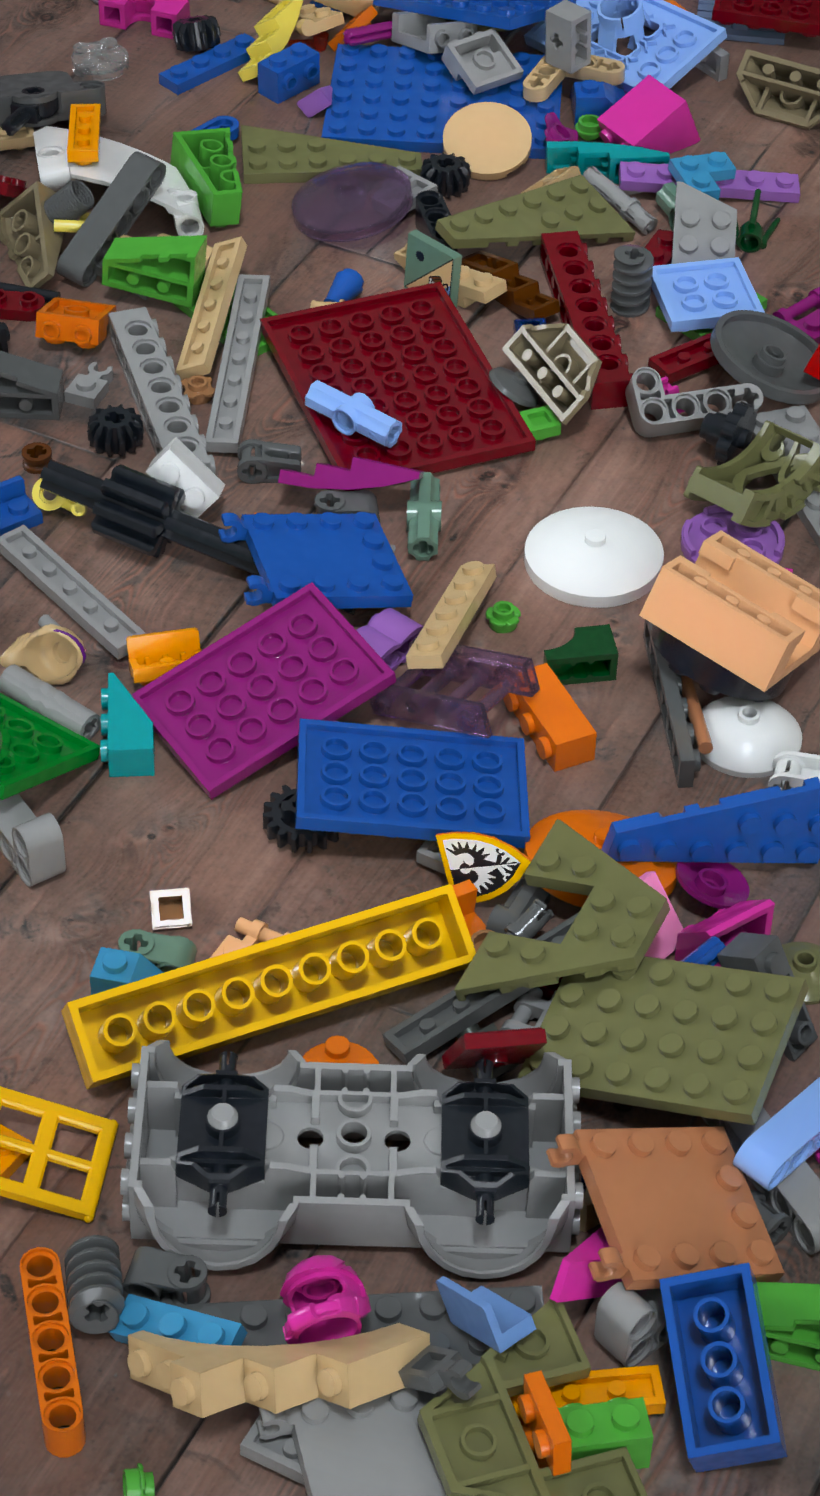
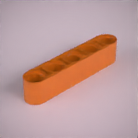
[19,1247,86,1458]

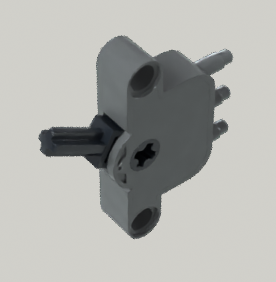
[0,71,107,136]

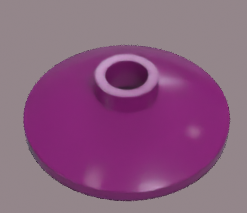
[675,862,750,909]

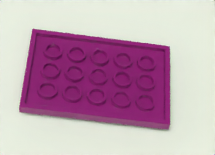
[131,582,397,800]

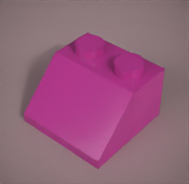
[675,899,775,967]

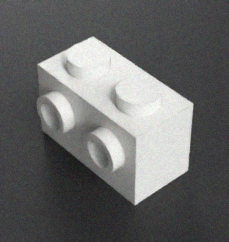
[146,437,225,518]

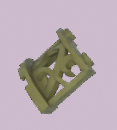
[683,420,820,528]

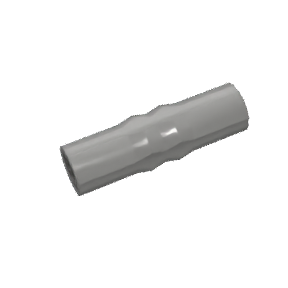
[0,664,101,740]

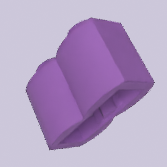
[356,608,423,671]

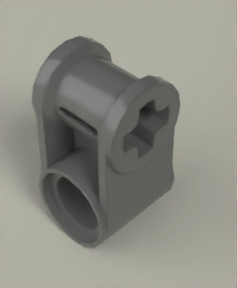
[314,490,381,524]
[123,1246,211,1309]

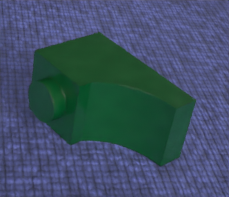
[543,624,619,685]

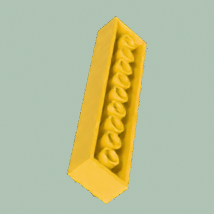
[61,884,476,1090]

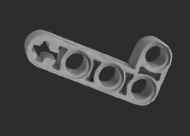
[625,367,764,438]
[0,794,66,887]
[594,1282,669,1367]

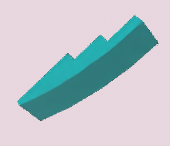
[545,141,670,184]

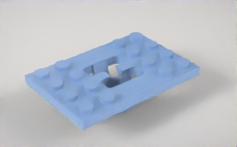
[524,0,727,93]

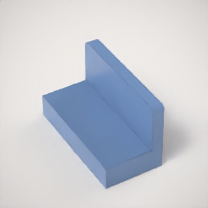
[436,1276,536,1353]

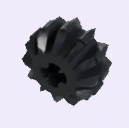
[172,15,221,52]
[420,152,471,199]
[87,404,144,457]

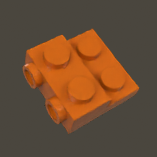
[35,297,116,349]

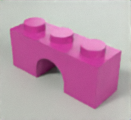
[98,0,190,39]

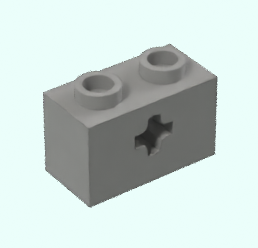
[545,0,591,74]

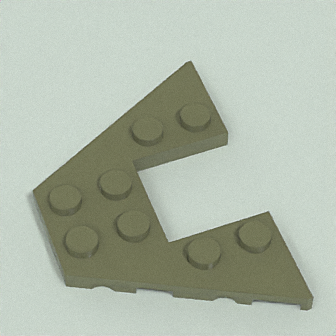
[454,819,670,1001]
[417,1299,648,1496]

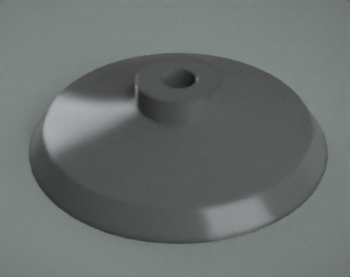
[489,367,538,407]

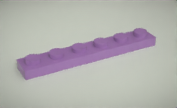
[618,161,800,203]

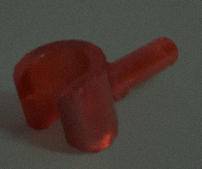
[288,31,329,53]

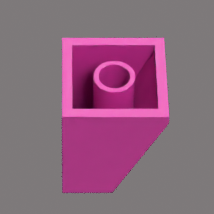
[597,75,701,154]

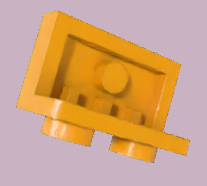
[126,627,201,686]

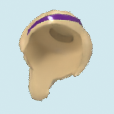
[0,624,86,685]

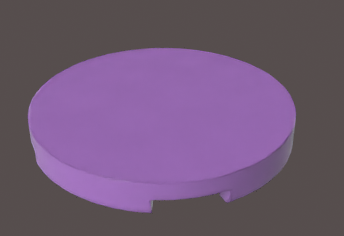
[680,505,785,564]

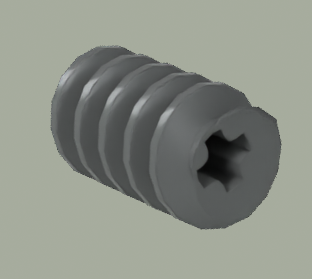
[610,244,654,317]
[64,1235,125,1334]

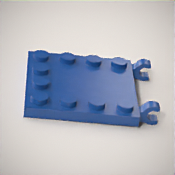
[218,512,414,609]

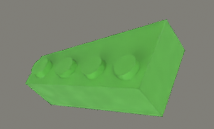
[170,127,243,227]

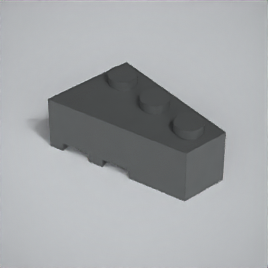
[0,351,65,420]

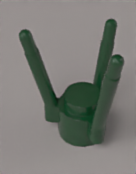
[736,189,781,253]

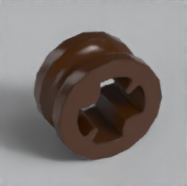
[22,442,52,474]

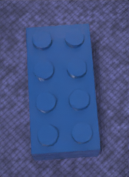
[659,1262,788,1473]

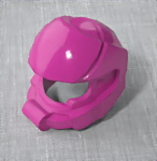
[280,1255,372,1344]

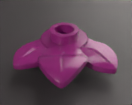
[545,112,578,141]

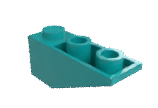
[100,673,155,777]

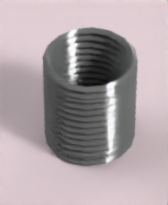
[44,179,94,224]

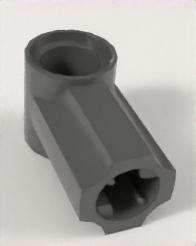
[486,879,551,934]

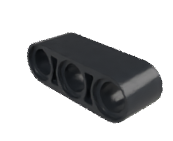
[415,190,458,252]

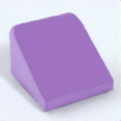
[297,85,333,118]

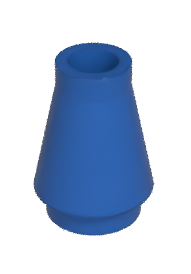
[323,268,364,302]

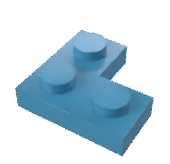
[668,152,736,200]

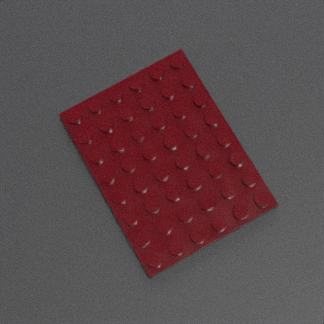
[260,282,536,491]

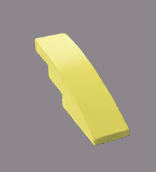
[238,0,303,82]

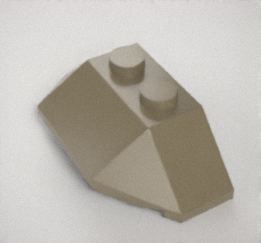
[736,49,820,130]
[502,323,602,425]

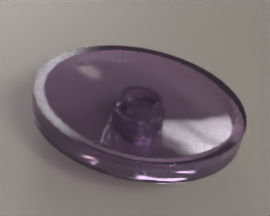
[291,162,413,242]

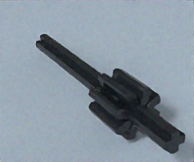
[40,459,356,615]

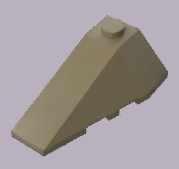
[0,181,64,288]

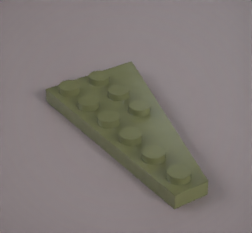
[241,125,423,184]
[435,174,636,249]

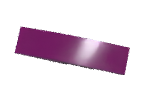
[278,457,424,490]

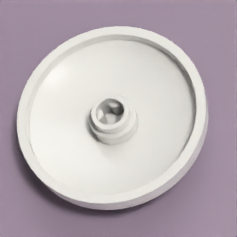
[524,507,664,608]

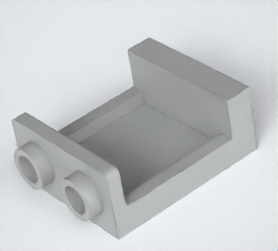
[391,11,478,54]

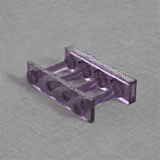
[369,637,540,738]

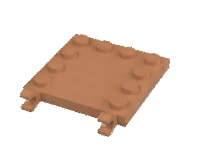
[546,1126,785,1290]

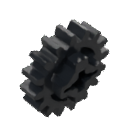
[263,783,340,853]

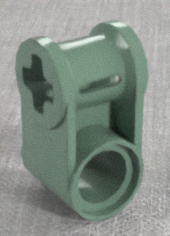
[118,929,197,972]

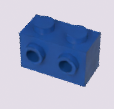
[258,42,320,104]

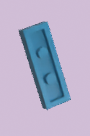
[109,1294,248,1346]

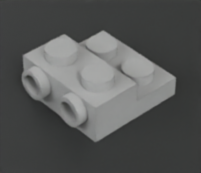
[441,28,524,95]

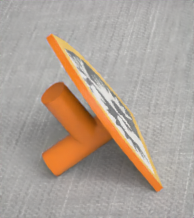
[436,832,532,903]

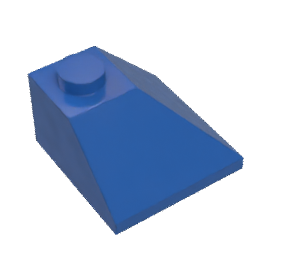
[570,80,627,128]

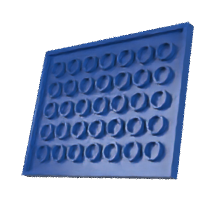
[321,43,563,159]

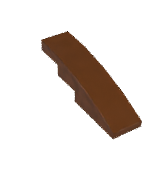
[461,250,561,322]

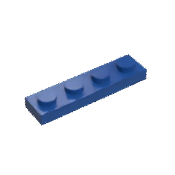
[159,33,256,95]

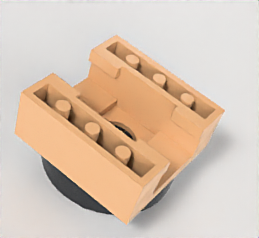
[639,530,820,702]

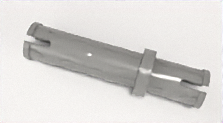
[583,166,658,235]

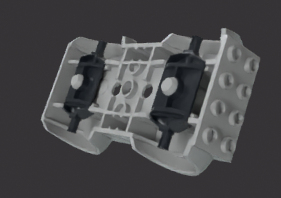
[120,1040,584,1279]

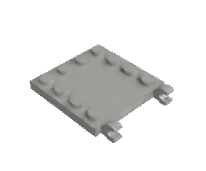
[256,1387,447,1496]

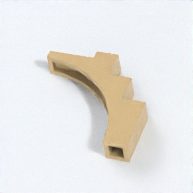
[127,1323,430,1418]

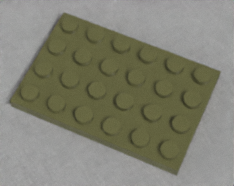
[517,956,809,1125]

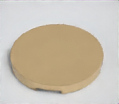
[443,102,532,180]

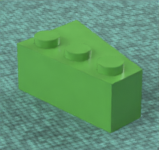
[102,235,207,308]
[757,1282,820,1371]

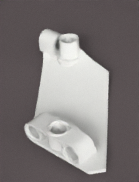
[33,126,204,236]

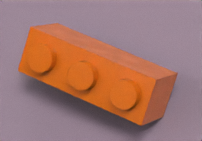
[503,663,597,772]

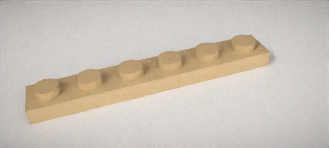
[176,236,247,380]
[406,561,497,669]

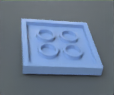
[651,257,765,332]

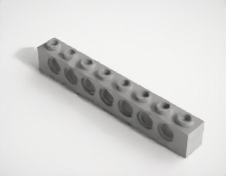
[108,307,216,474]

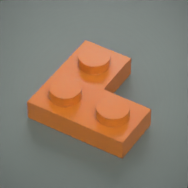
[518,1370,572,1476]

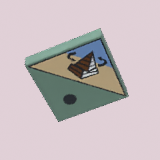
[404,229,462,309]

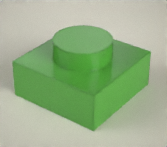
[519,405,561,441]

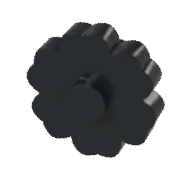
[699,401,757,466]

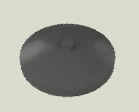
[710,310,820,405]

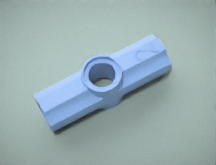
[305,380,402,448]

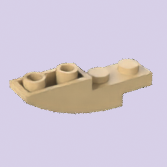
[394,244,507,308]

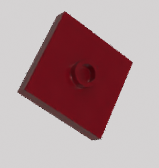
[442,1027,547,1070]

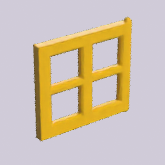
[0,1086,119,1223]

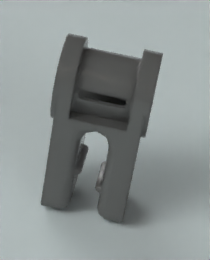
[237,439,302,484]

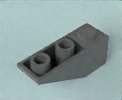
[717,932,818,1061]

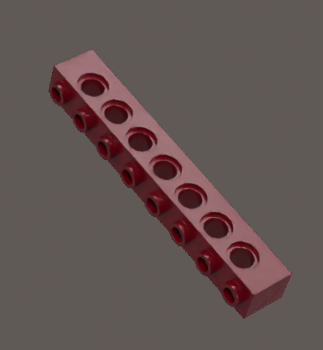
[540,231,633,410]

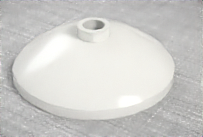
[692,696,802,778]

